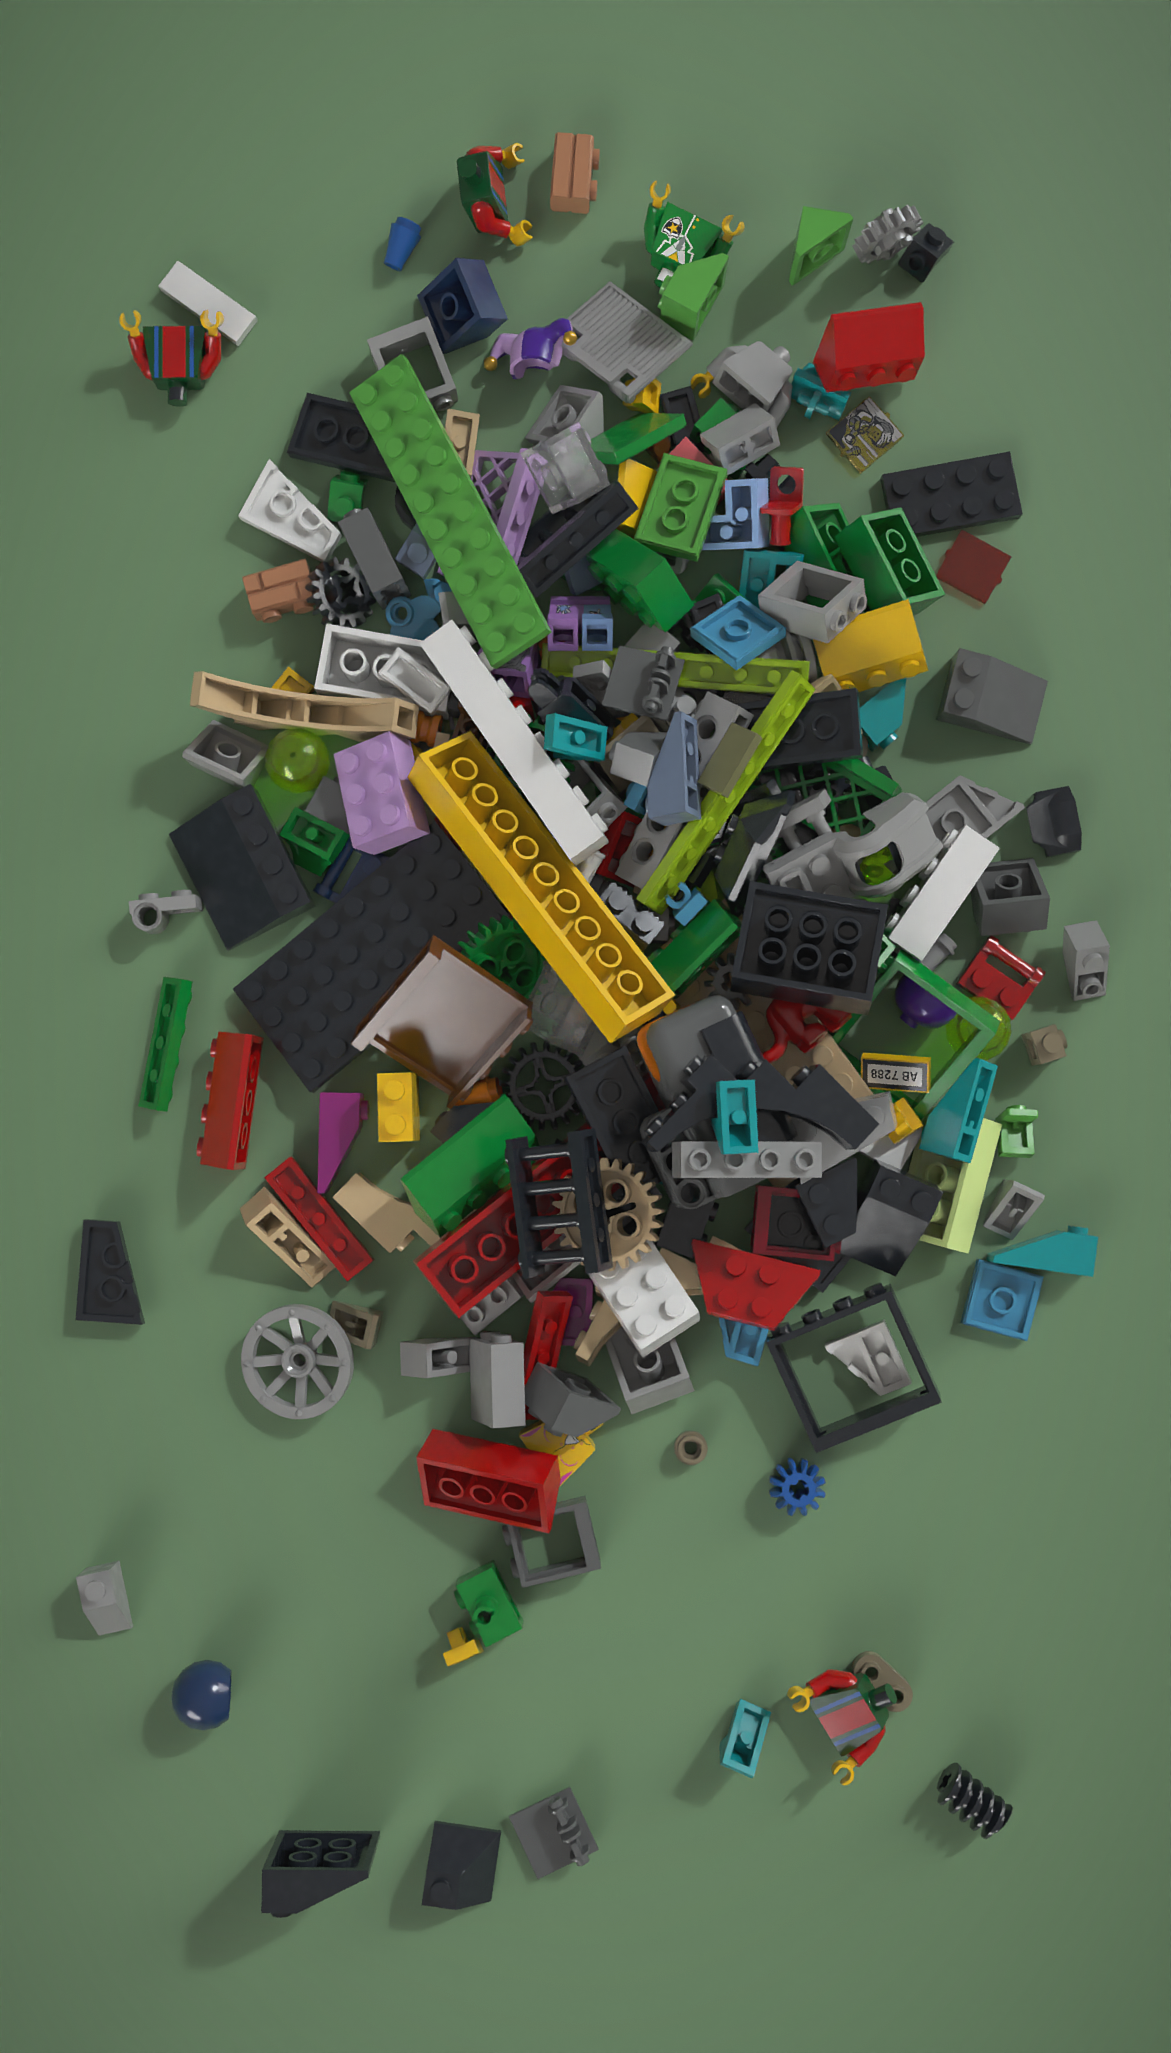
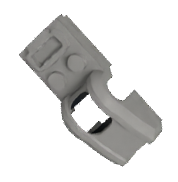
[763,792,943,898]

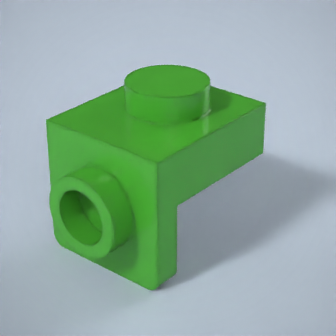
[995,1105,1038,1158]

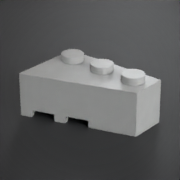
[790,1091,898,1184]

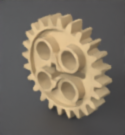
[552,1158,665,1271]

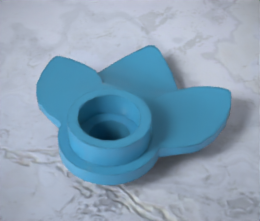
[386,595,441,640]

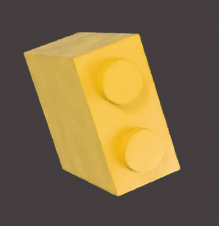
[377,1072,420,1142]

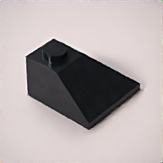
[422,1821,501,1910]

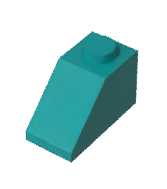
[860,678,906,752]

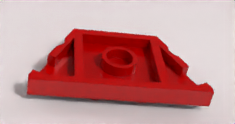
[692,1239,821,1331]

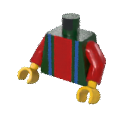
[456,143,533,246]
[119,309,224,407]
[787,1669,897,1785]

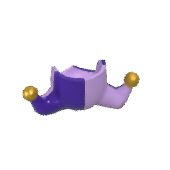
[484,318,577,379]

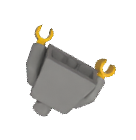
[691,341,793,428]

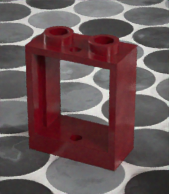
[750,1185,842,1261]

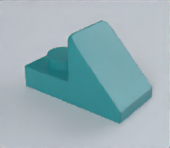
[544,713,607,761]
[711,1080,759,1154]
[719,1699,771,1778]

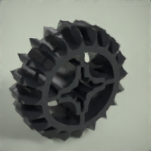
[499,1041,583,1131]

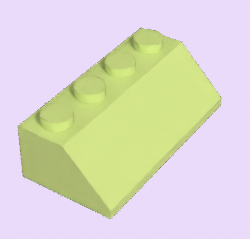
[908,1106,1002,1254]

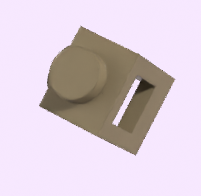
[1021,1024,1067,1066]

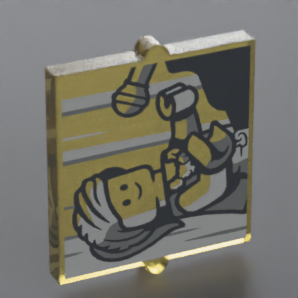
[826,396,904,474]

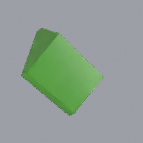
[789,206,853,286]

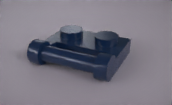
[313,837,390,903]

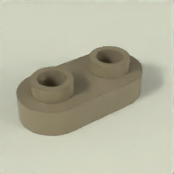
[852,1651,913,1712]

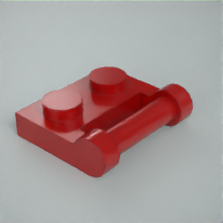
[956,935,1046,1021]

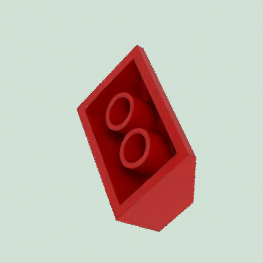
[813,302,925,393]

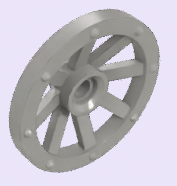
[241,1304,354,1419]

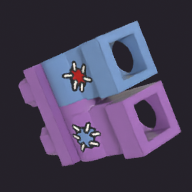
[547,596,613,651]

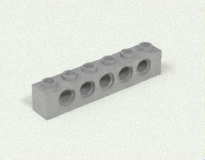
[615,691,754,889]

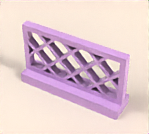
[437,448,549,576]

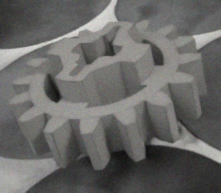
[852,205,923,264]

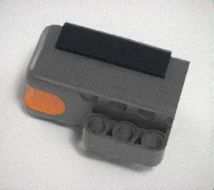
[636,995,798,1209]

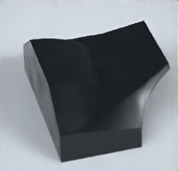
[1026,786,1082,858]

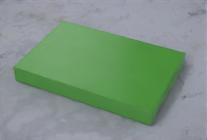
[634,453,727,562]

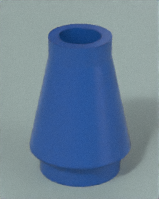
[383,217,421,271]

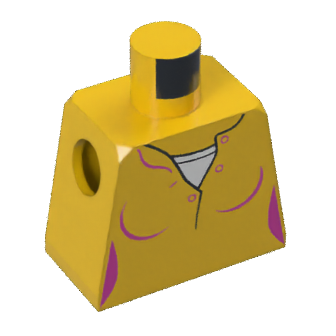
[519,1420,604,1487]

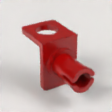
[760,466,804,546]

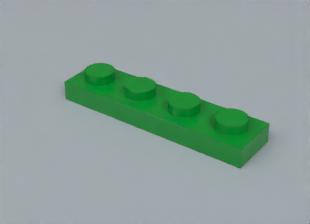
[138,977,193,1112]

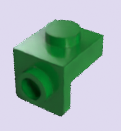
[327,471,368,522]

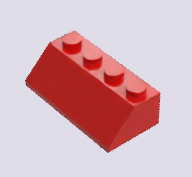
[196,1031,264,1170]
[416,1429,561,1534]

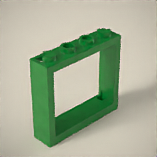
[828,949,1000,1121]

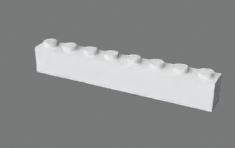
[419,620,609,866]

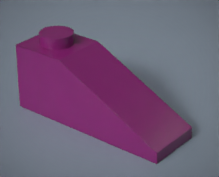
[317,1092,369,1193]

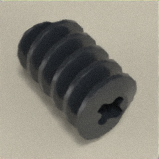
[937,1763,1013,1839]

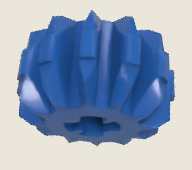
[769,1458,826,1516]

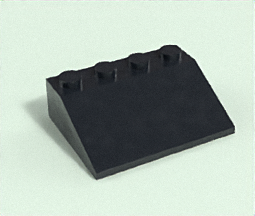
[169,784,316,951]
[731,881,888,1016]

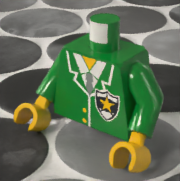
[644,180,745,288]

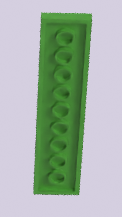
[349,354,552,669]

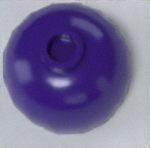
[894,974,957,1029]

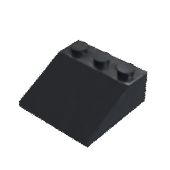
[261,1830,380,1918]

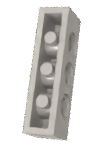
[672,1141,822,1178]

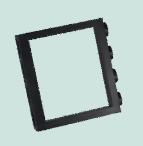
[766,1283,942,1453]

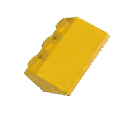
[813,599,929,692]

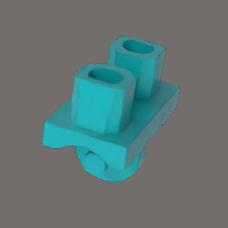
[791,362,851,421]

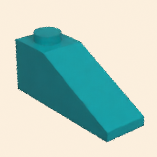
[919,1058,998,1164]
[986,1225,1098,1277]

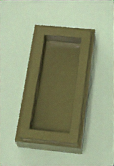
[697,722,762,798]

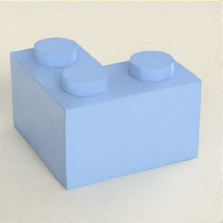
[702,478,770,550]

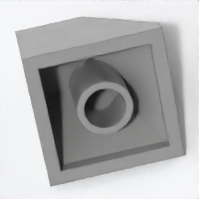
[525,385,604,471]

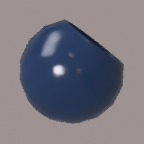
[171,1660,232,1731]

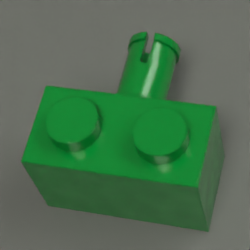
[454,1560,523,1647]

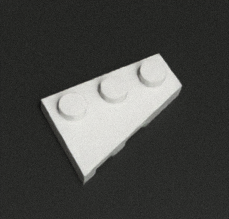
[238,459,342,562]

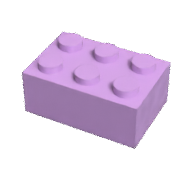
[334,731,430,855]

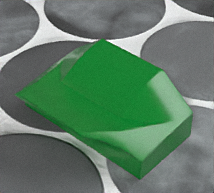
[279,807,350,877]

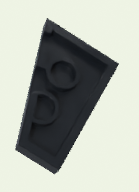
[75,1219,145,1325]

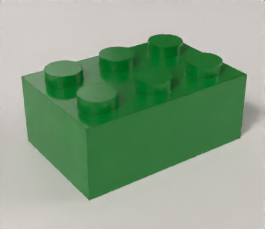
[834,507,945,615]
[585,529,694,633]

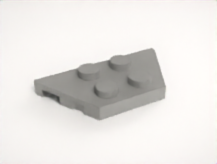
[918,775,1025,882]

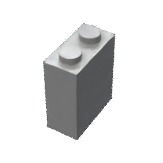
[469,1331,525,1428]

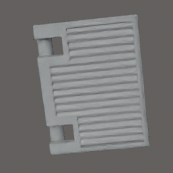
[561,282,693,404]

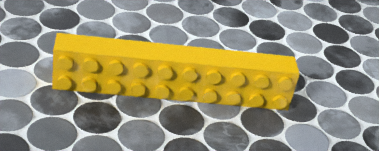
[407,731,675,1044]

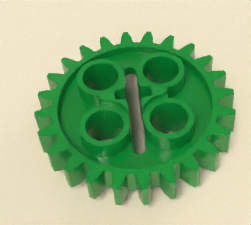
[458,915,550,1001]

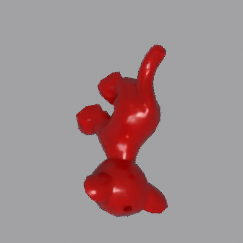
[762,999,852,1064]

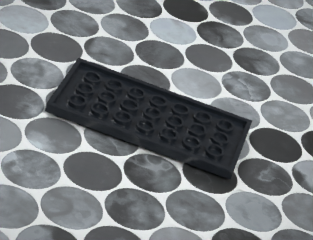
[233,821,513,1093]

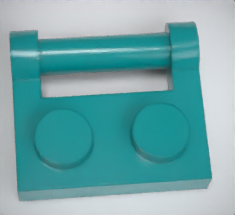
[739,548,804,609]

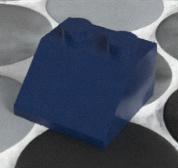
[417,258,508,354]

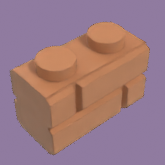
[550,132,600,214]
[242,559,315,623]

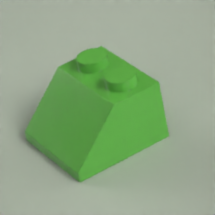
[658,253,729,341]

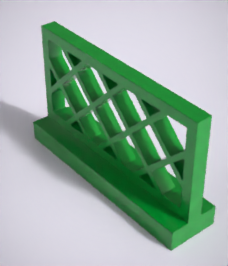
[748,759,902,837]

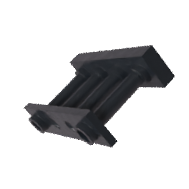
[517,468,639,598]
[504,1128,613,1279]

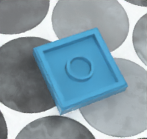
[690,595,786,670]
[960,1259,1044,1341]

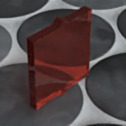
[936,530,1012,604]

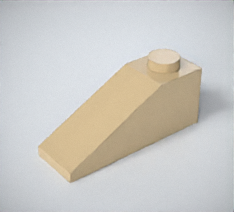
[240,1187,335,1288]

